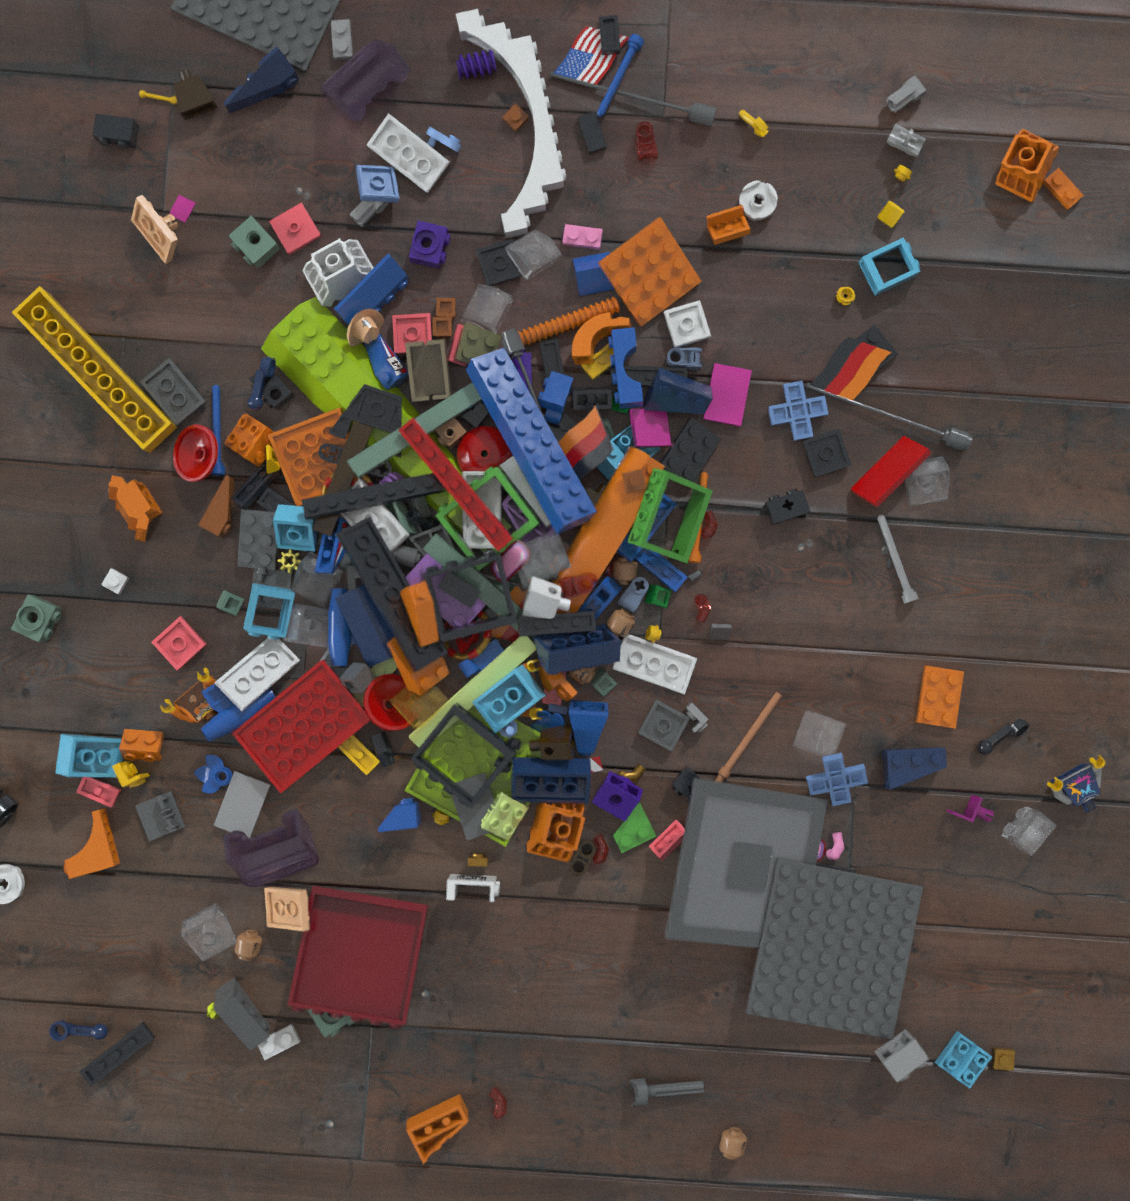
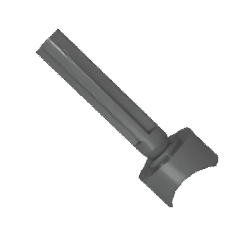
[629,1078,704,1107]

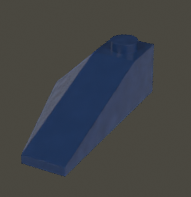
[223,46,299,113]

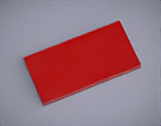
[850,436,932,507]

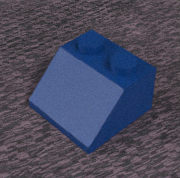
[378,797,422,832]

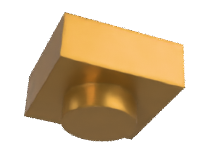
[468,852,488,867]
[992,1047,1015,1071]

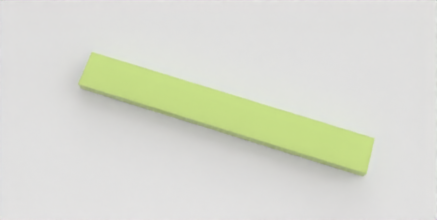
[409,636,536,747]

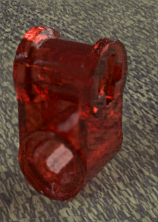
[635,121,658,161]
[558,572,598,599]

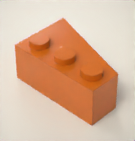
[406,1094,468,1164]

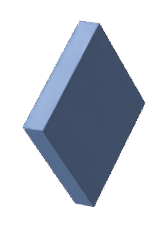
[356,165,399,202]

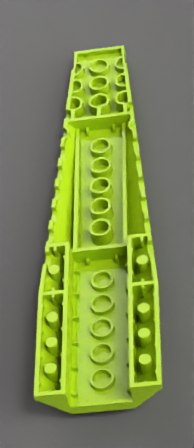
[261,297,511,553]

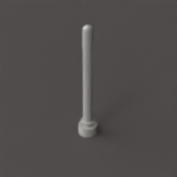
[878,515,919,604]

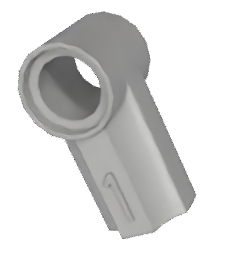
[886,76,927,113]
[350,201,388,227]

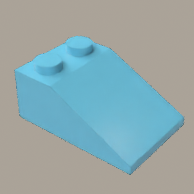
[472,664,546,733]
[55,734,123,777]

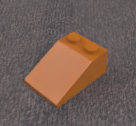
[387,638,450,695]

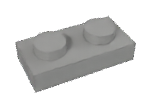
[331,19,353,61]

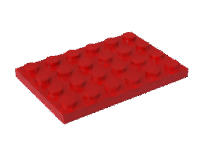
[232,659,371,794]

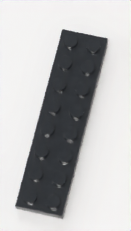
[335,516,448,672]

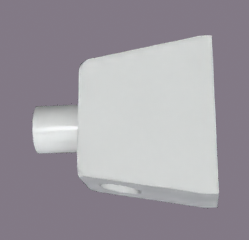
[522,576,570,619]

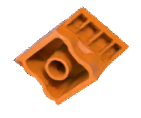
[995,129,1059,202]
[108,475,163,542]
[527,803,585,863]

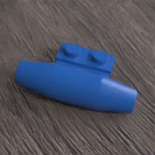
[328,589,358,666]
[201,683,275,742]

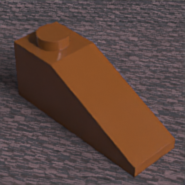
[198,475,234,538]

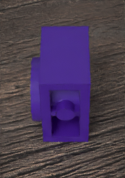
[409,221,451,269]
[591,771,643,821]

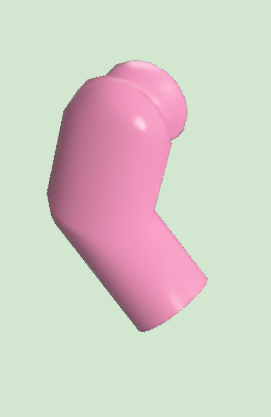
[826,832,844,860]

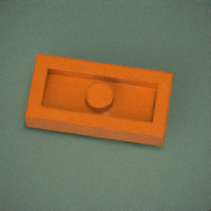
[1043,168,1084,210]

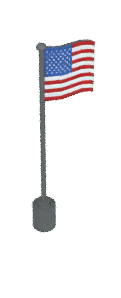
[549,26,717,127]

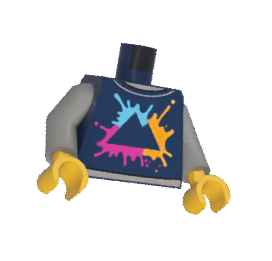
[1047,755,1106,812]

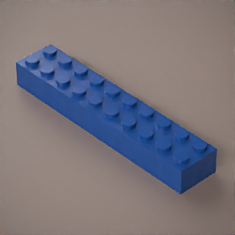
[466,348,597,534]

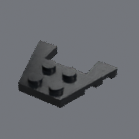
[329,384,402,458]

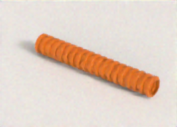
[517,296,620,347]

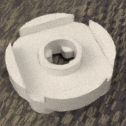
[739,181,778,221]
[0,864,25,904]

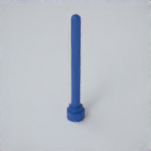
[597,34,644,117]
[209,385,225,476]

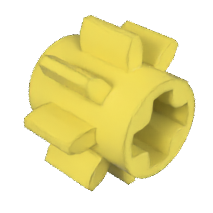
[278,549,303,574]

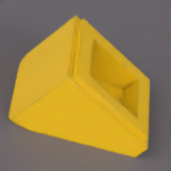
[878,201,905,228]
[266,444,280,474]

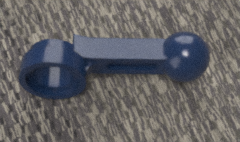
[247,357,276,411]
[49,1020,108,1041]

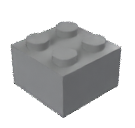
[874,1029,929,1082]

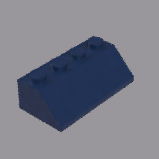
[335,584,395,667]
[534,624,621,675]
[511,757,591,803]

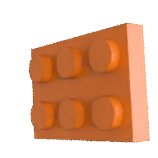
[916,666,964,729]

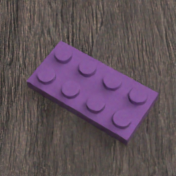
[405,553,486,627]

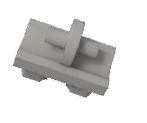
[886,124,926,157]

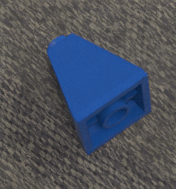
[569,700,608,756]

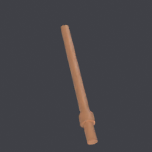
[714,692,782,782]

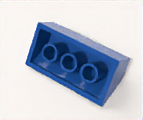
[334,254,409,326]

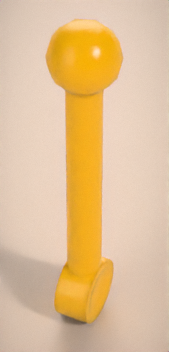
[139,90,177,105]

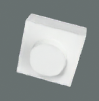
[102,568,129,594]

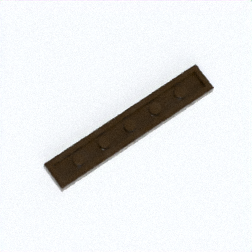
[313,421,373,537]

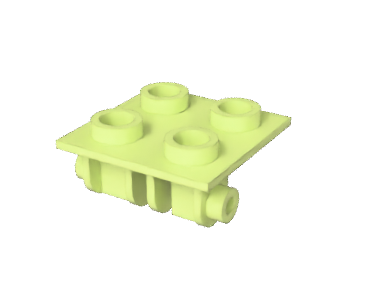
[481,792,529,840]

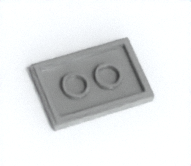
[213,771,271,839]

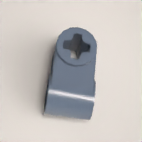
[665,347,702,370]
[617,577,649,614]

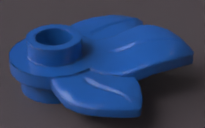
[530,710,565,733]
[194,755,232,793]

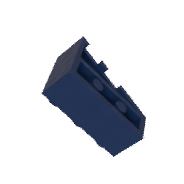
[644,368,713,414]
[882,746,947,790]

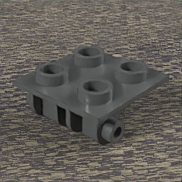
[252,568,292,609]
[135,791,185,841]

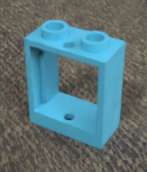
[858,237,920,296]
[243,583,295,640]

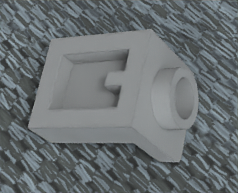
[685,702,708,733]

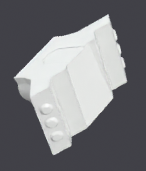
[302,239,373,307]

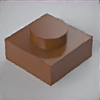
[502,104,529,132]
[436,298,456,319]
[432,317,452,338]
[622,469,646,493]

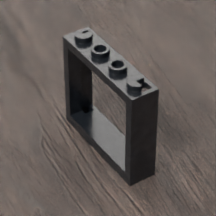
[423,550,518,642]
[411,702,518,808]

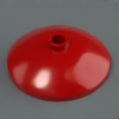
[173,424,218,482]
[457,426,513,473]
[363,674,420,731]

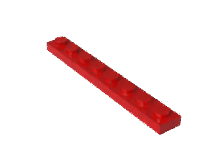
[398,418,514,552]

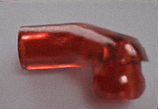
[701,510,718,539]
[602,553,618,577]
[694,594,711,623]
[592,834,609,864]
[489,1087,507,1119]

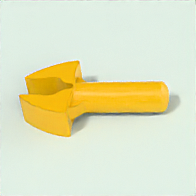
[739,110,769,137]

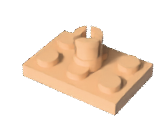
[131,195,178,264]
[264,887,309,931]

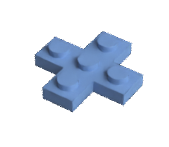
[768,381,828,441]
[806,753,868,806]

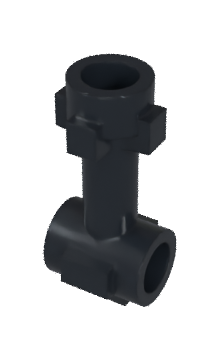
[406,509,439,532]
[494,737,522,774]

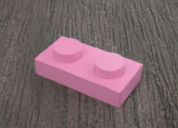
[563,224,602,250]

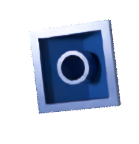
[572,252,615,296]

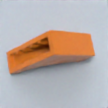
[64,808,120,879]

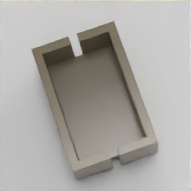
[405,339,451,402]

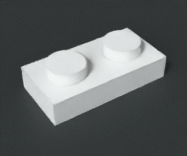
[258,1023,301,1060]

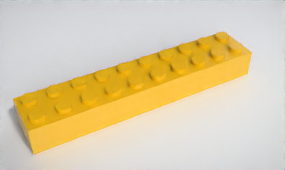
[12,286,177,453]

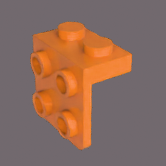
[225,413,274,467]

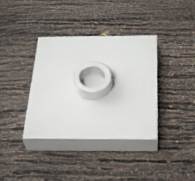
[663,300,711,348]

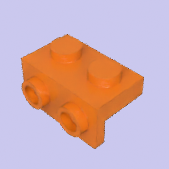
[706,205,750,245]
[119,729,164,762]

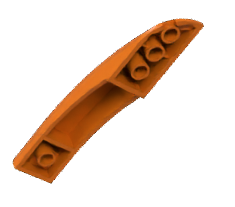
[548,447,665,614]

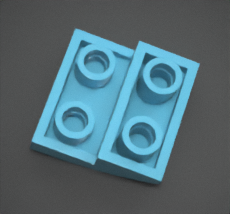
[935,1031,992,1088]

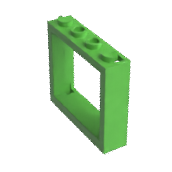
[436,467,542,571]
[628,468,713,563]

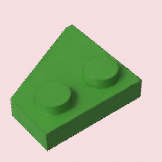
[613,802,656,853]

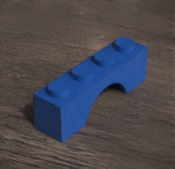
[608,327,643,409]

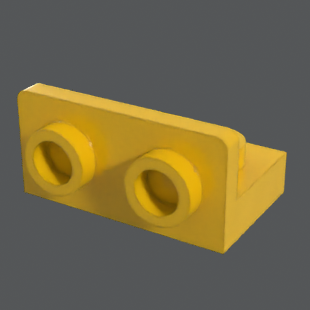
[112,761,149,788]

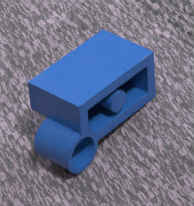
[537,371,573,425]
[458,639,504,678]

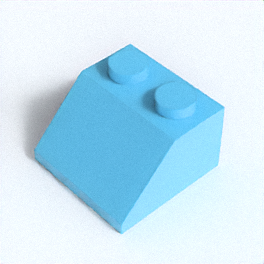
[273,504,317,552]

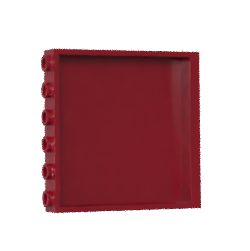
[287,886,429,1029]

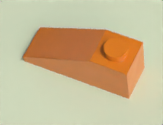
[400,581,439,647]

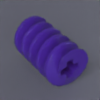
[456,49,497,80]

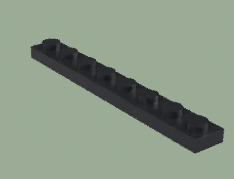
[302,473,448,520]

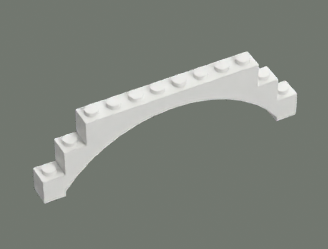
[456,9,567,238]

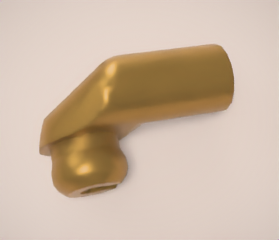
[617,763,646,783]

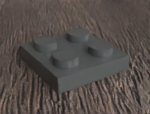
[638,699,690,751]

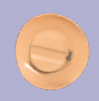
[347,309,384,347]

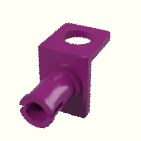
[946,795,994,823]

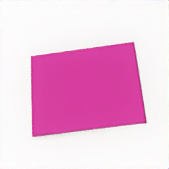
[169,195,195,223]

